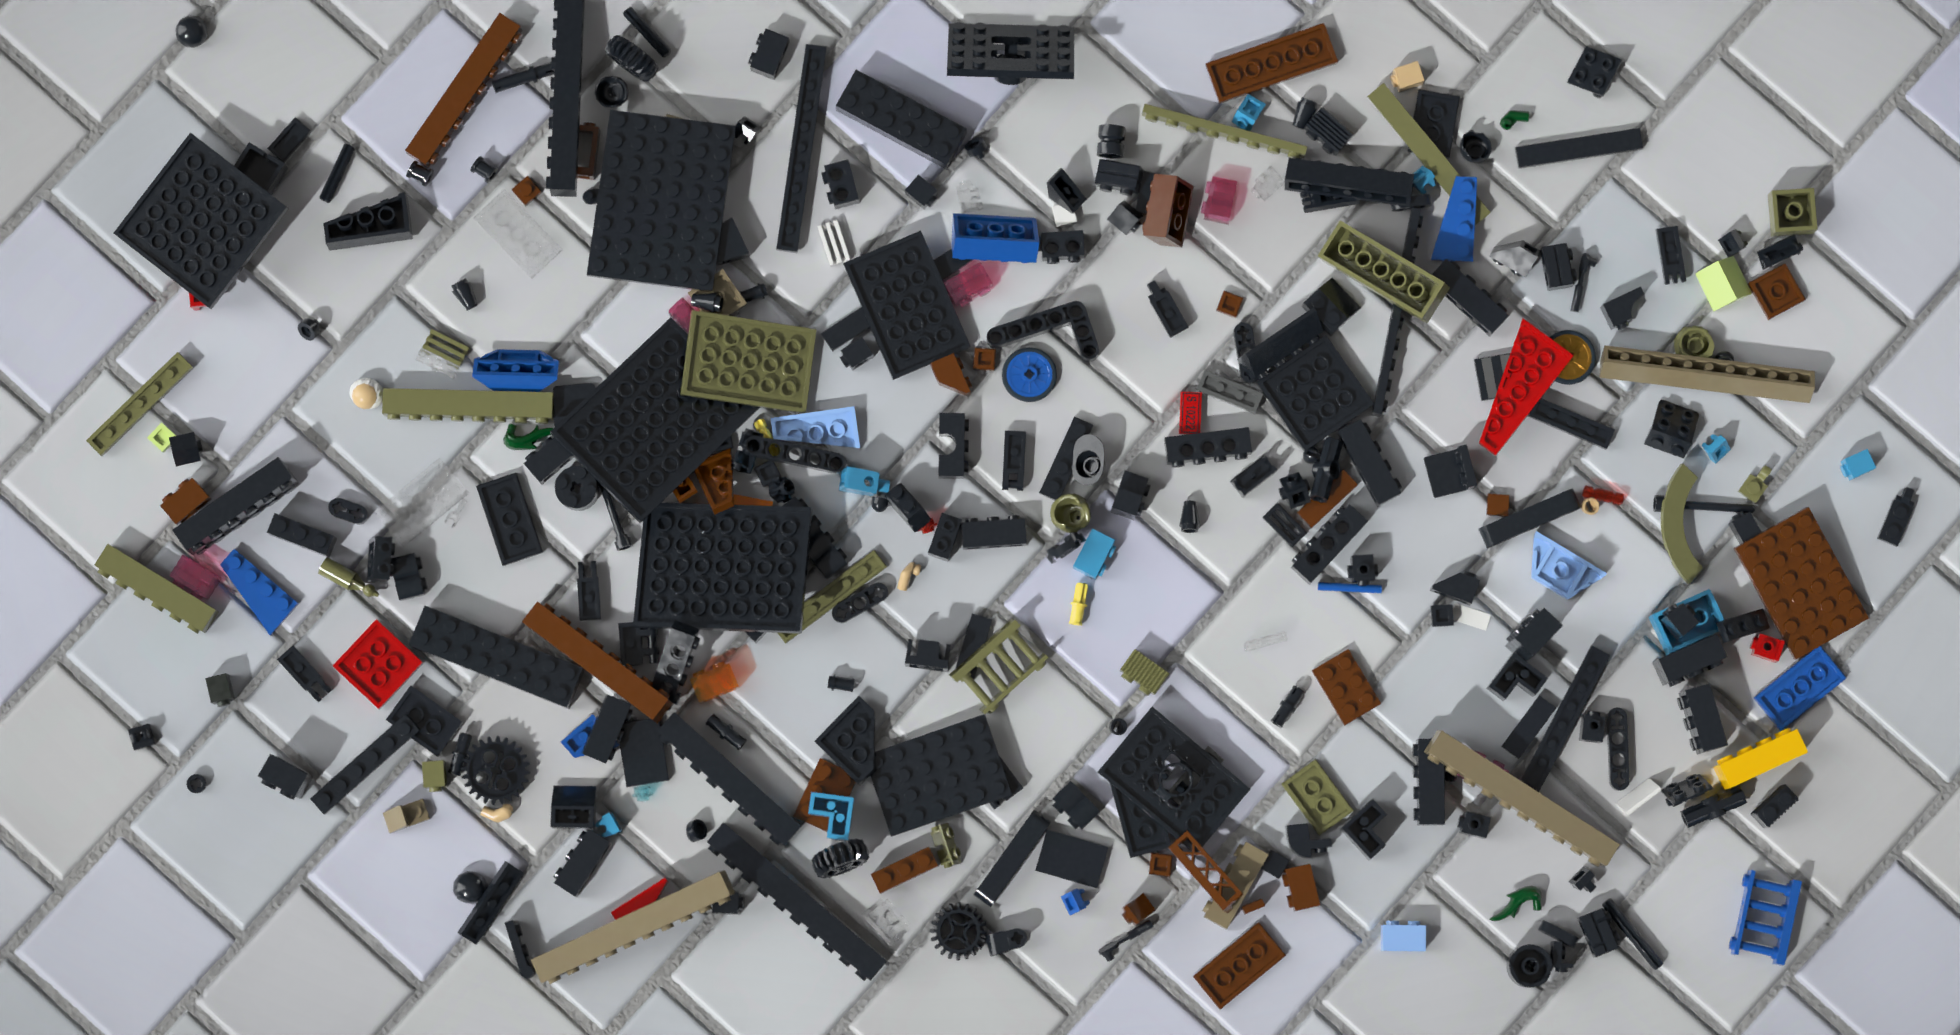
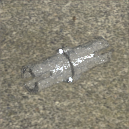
[416,348,460,379]

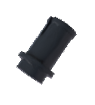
[740,283,768,303]
[827,674,855,692]

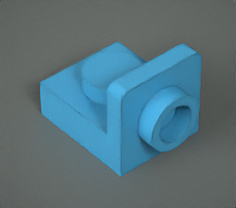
[1232,94,1266,131]

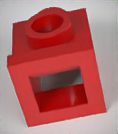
[1750,633,1785,663]

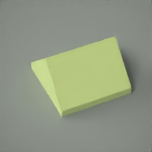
[1695,256,1752,311]

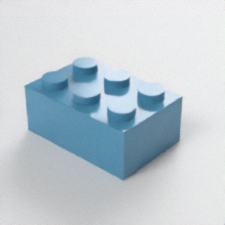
[1648,589,1725,656]

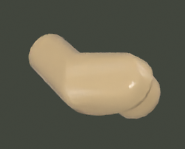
[897,562,921,591]
[480,803,513,823]

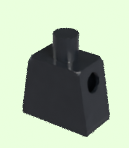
[717,217,750,266]

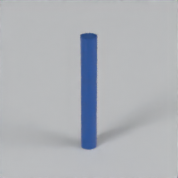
[1318,582,1382,593]

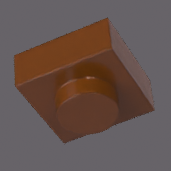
[511,176,541,206]

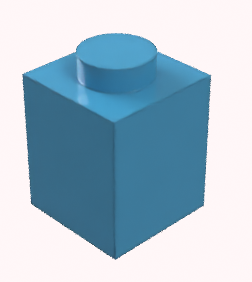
[1840,449,1876,481]

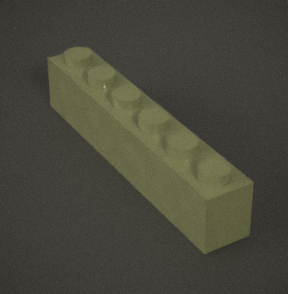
[94,544,219,634]

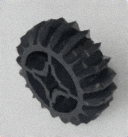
[605,35,659,82]
[811,839,869,878]
[930,902,988,961]

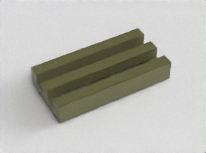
[422,329,470,367]

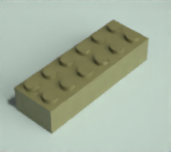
[1318,220,1450,324]

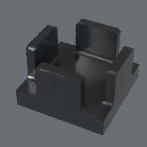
[905,639,951,672]

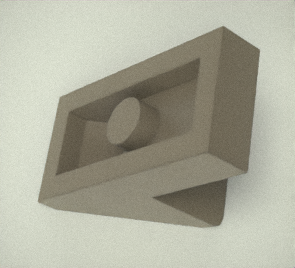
[383,799,430,833]

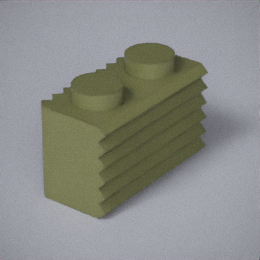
[1120,649,1170,696]

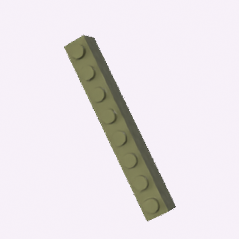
[382,388,554,424]

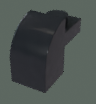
[1285,823,1332,858]

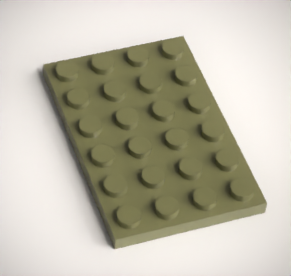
[681,310,816,413]

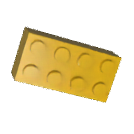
[1713,727,1808,790]

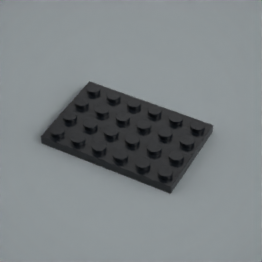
[843,231,971,380]
[870,714,1013,837]

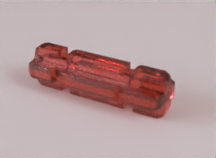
[1582,485,1624,505]

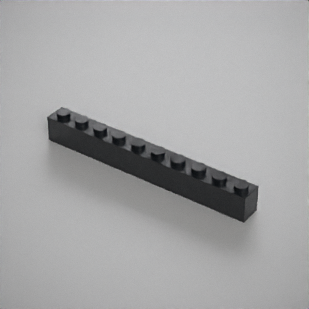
[546,0,585,197]
[707,822,887,981]

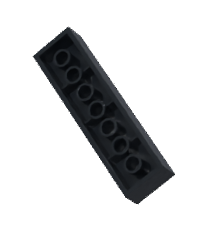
[408,606,585,709]

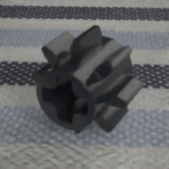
[769,476,795,503]

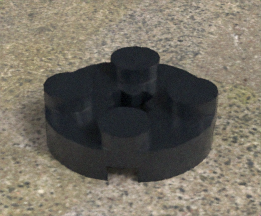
[1046,532,1086,564]

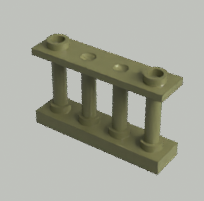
[949,618,1049,714]

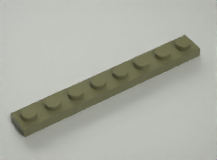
[1142,104,1307,159]

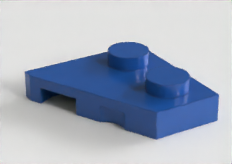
[560,714,619,758]

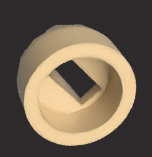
[1581,498,1599,515]

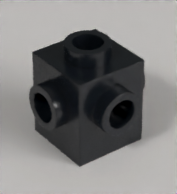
[1278,472,1311,509]
[1347,554,1378,586]

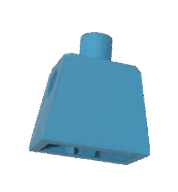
[839,466,890,496]

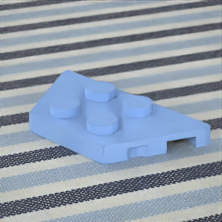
[1531,531,1607,600]

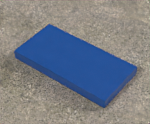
[1754,646,1847,731]

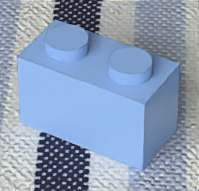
[1381,921,1426,952]

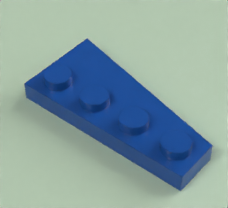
[1431,176,1477,262]
[220,549,299,636]

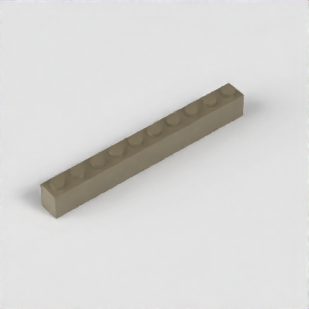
[1599,345,1815,403]
[1424,730,1620,867]
[531,870,735,984]

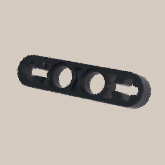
[1606,707,1630,791]

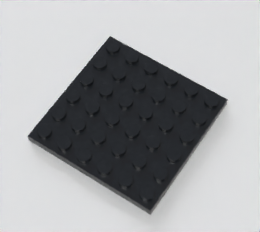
[113,132,289,309]

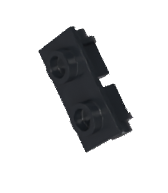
[1757,234,1803,270]
[732,428,764,474]

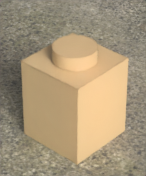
[1390,61,1425,92]

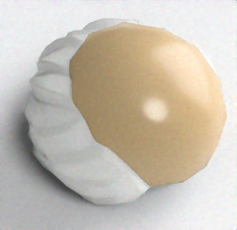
[350,378,383,409]

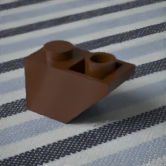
[930,353,973,396]
[1121,893,1156,926]

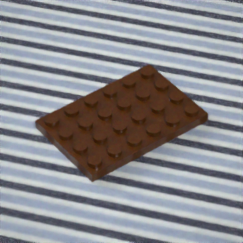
[1734,507,1869,660]

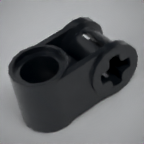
[985,928,1027,957]

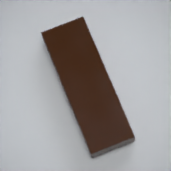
[1297,469,1358,529]

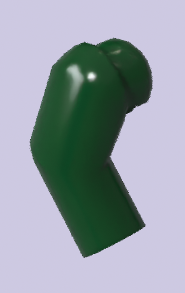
[1500,110,1529,130]

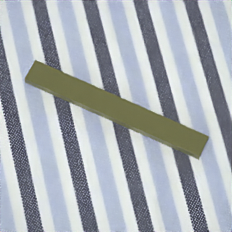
[1367,83,1491,225]

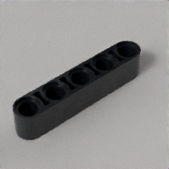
[742,436,846,473]
[1478,488,1582,548]
[973,810,1051,907]

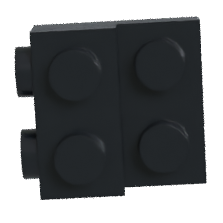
[366,536,395,583]

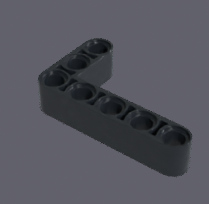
[986,301,1099,362]

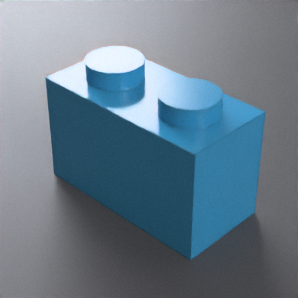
[1073,529,1116,579]

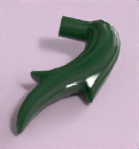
[503,424,553,450]
[1489,886,1542,921]

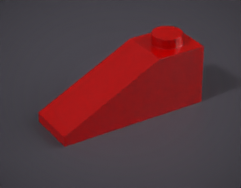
[611,878,668,920]

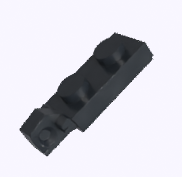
[1147,280,1189,338]
[1877,487,1915,547]

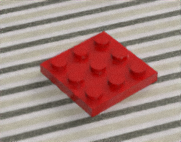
[333,619,423,710]

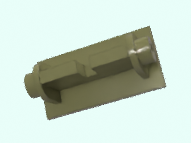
[930,823,962,869]

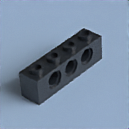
[1164,427,1252,468]
[1291,504,1368,585]
[651,621,700,711]

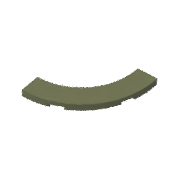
[1661,464,1703,584]

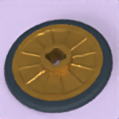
[1549,330,1596,385]

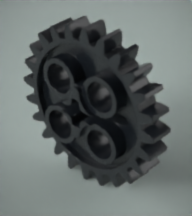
[461,736,531,805]

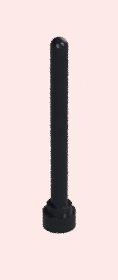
[598,482,633,551]
[1653,495,1756,513]

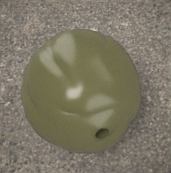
[1050,493,1091,533]

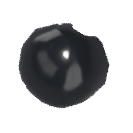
[175,15,208,48]
[594,76,629,107]
[1460,130,1492,163]
[453,871,488,904]

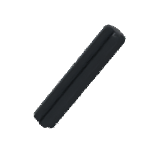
[623,7,671,58]
[319,144,355,203]

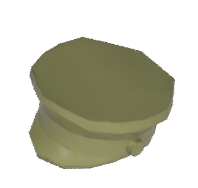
[1674,326,1715,358]

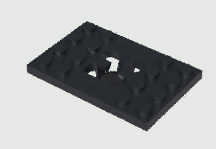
[947,22,1074,85]
[1097,707,1250,852]

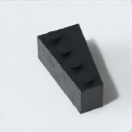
[323,192,413,251]

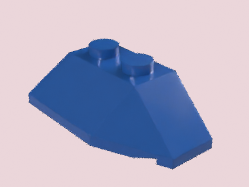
[472,349,559,392]

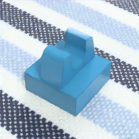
[1413,166,1435,194]
[1702,435,1731,464]
[595,812,622,838]

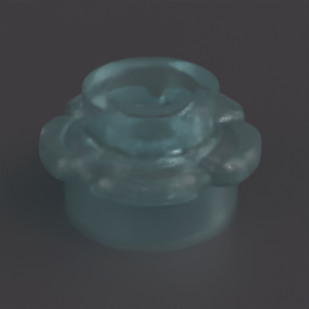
[632,786,653,801]

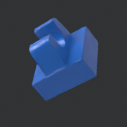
[1061,888,1090,916]

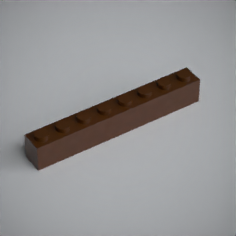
[405,13,523,168]
[522,602,673,724]

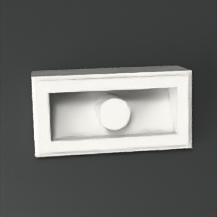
[1616,779,1661,816]

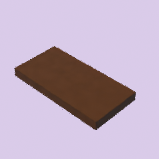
[1192,922,1286,1010]

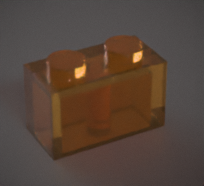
[690,661,740,704]

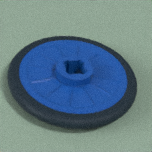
[1002,347,1057,402]

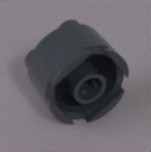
[555,466,600,511]
[1506,944,1552,988]

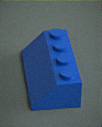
[951,213,1039,263]

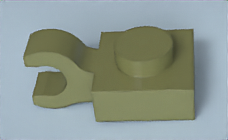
[1737,465,1772,504]

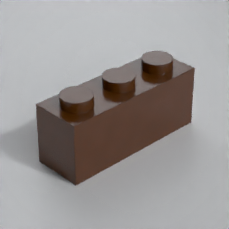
[871,847,938,894]

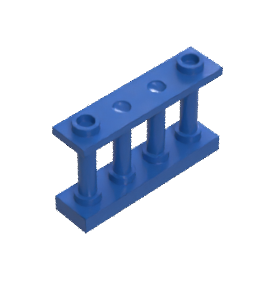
[1729,870,1802,966]

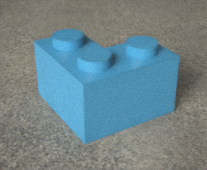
[808,792,854,841]

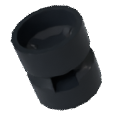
[1097,124,1126,159]

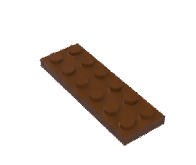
[1205,23,1338,104]

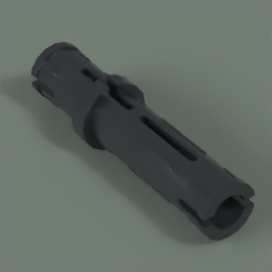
[492,62,555,93]

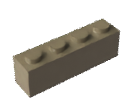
[1202,842,1269,930]

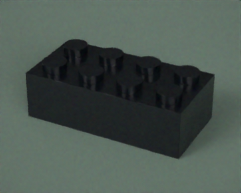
[1505,608,1563,661]

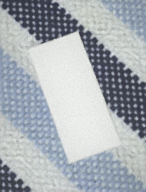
[1453,603,1491,631]

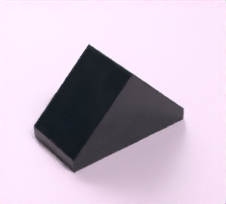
[1047,168,1087,214]

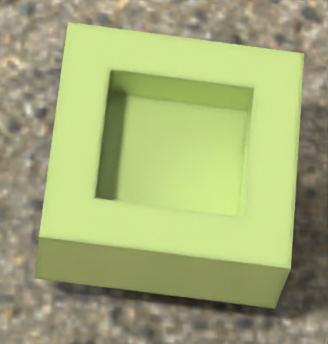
[147,422,176,453]

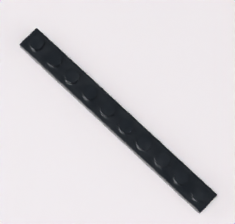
[776,44,827,253]
[1371,208,1423,417]

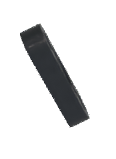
[1233,322,1258,384]
[832,583,888,623]

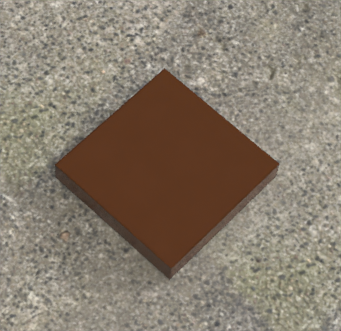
[1748,263,1806,320]

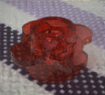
[919,518,937,534]

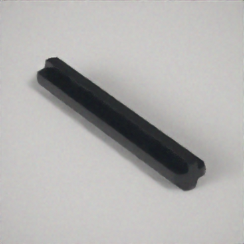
[1602,898,1663,970]

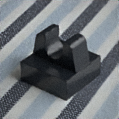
[735,116,762,144]
[1718,229,1748,257]
[128,724,156,751]
[1568,867,1596,893]

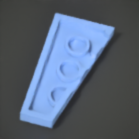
[770,406,860,448]

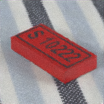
[1179,392,1202,435]

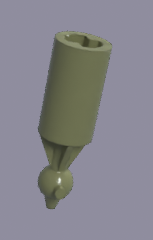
[318,557,379,597]

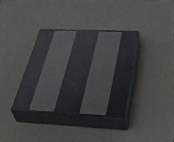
[1474,353,1510,401]

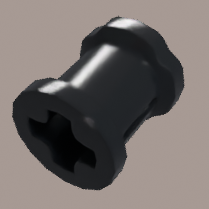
[470,156,498,183]
[406,161,434,187]

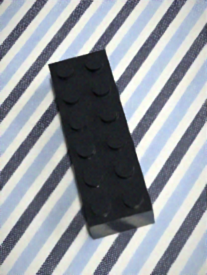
[836,70,967,170]
[172,457,298,555]

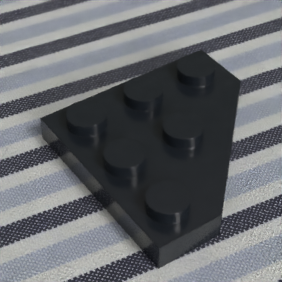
[814,696,875,786]

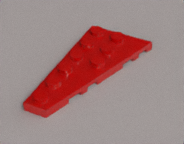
[1479,318,1574,456]

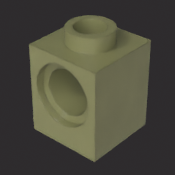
[422,760,447,792]

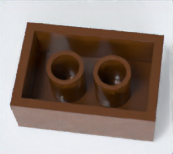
[1142,174,1194,247]

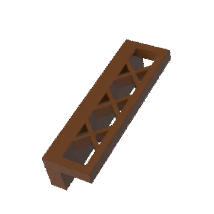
[1168,831,1243,914]

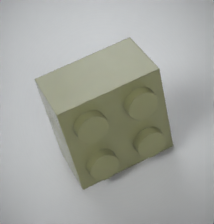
[1768,188,1818,237]

